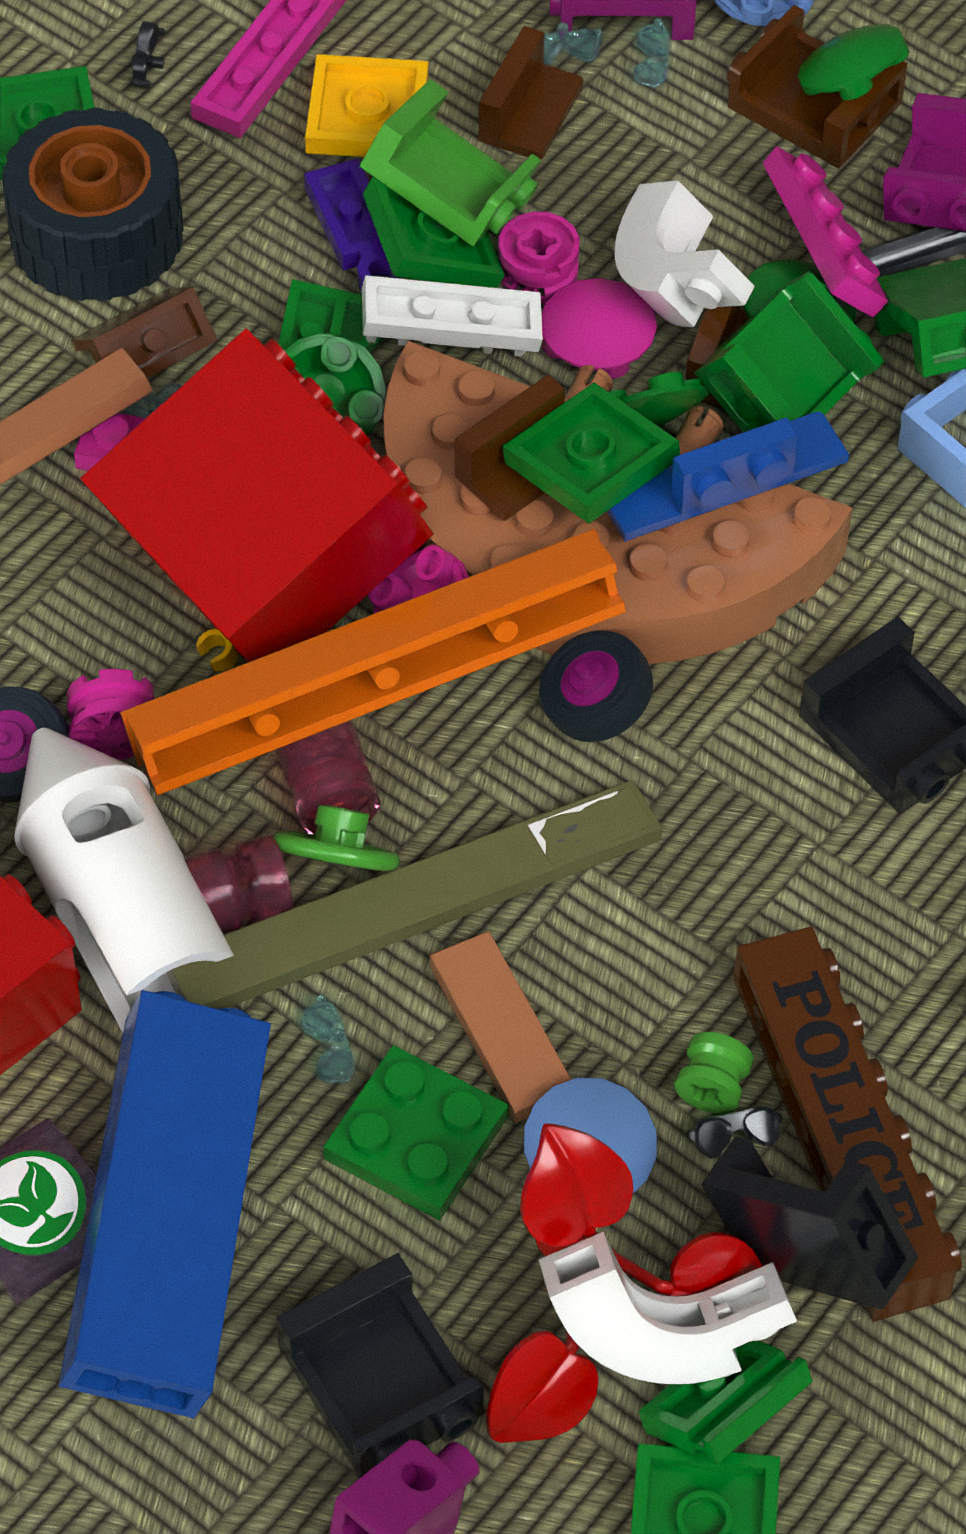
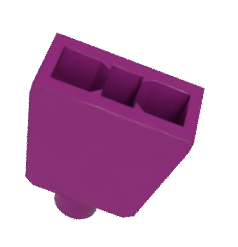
[329,1440,479,1534]

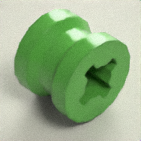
[675,1032,754,1114]

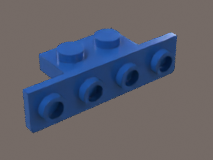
[607,412,849,542]

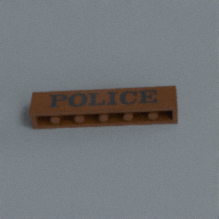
[733,926,962,1322]

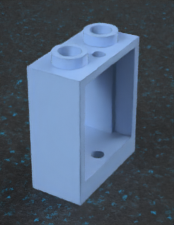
[897,369,966,508]

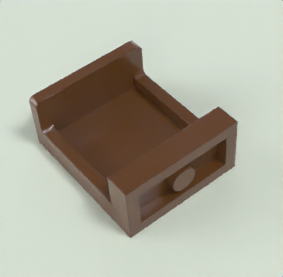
[727,5,908,169]

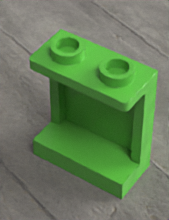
[360,79,542,247]

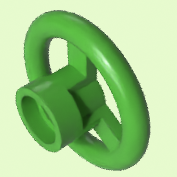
[272,804,400,871]

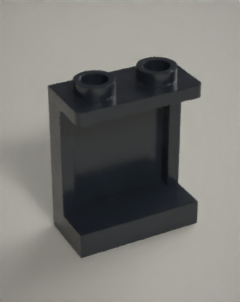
[799,616,966,815]
[701,1136,919,1310]
[276,1253,484,1478]

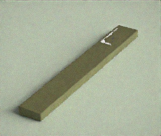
[166,780,662,1009]

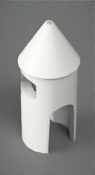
[14,728,234,1033]

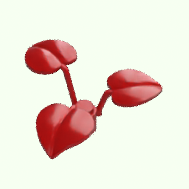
[486,1123,763,1443]

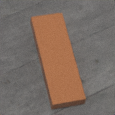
[0,347,153,484]
[430,931,571,1124]

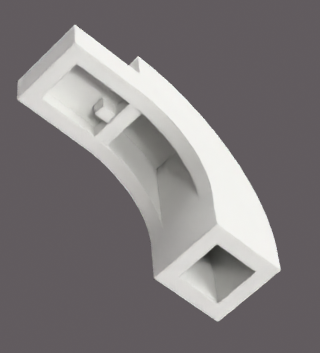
[615,180,755,327]
[539,1232,797,1384]

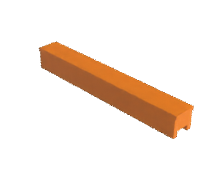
[120,528,626,796]

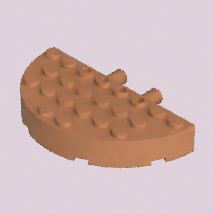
[384,341,852,664]

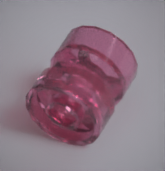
[276,721,381,835]
[184,834,294,934]

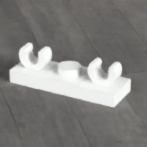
[362,275,543,357]

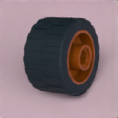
[2,108,184,301]

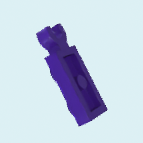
[304,158,402,293]

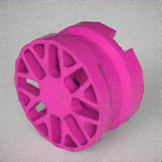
[499,211,580,304]
[66,668,155,760]

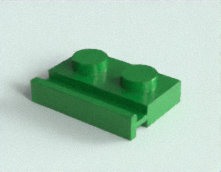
[638,1341,813,1465]

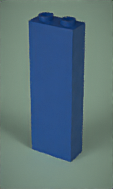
[58,990,271,1418]

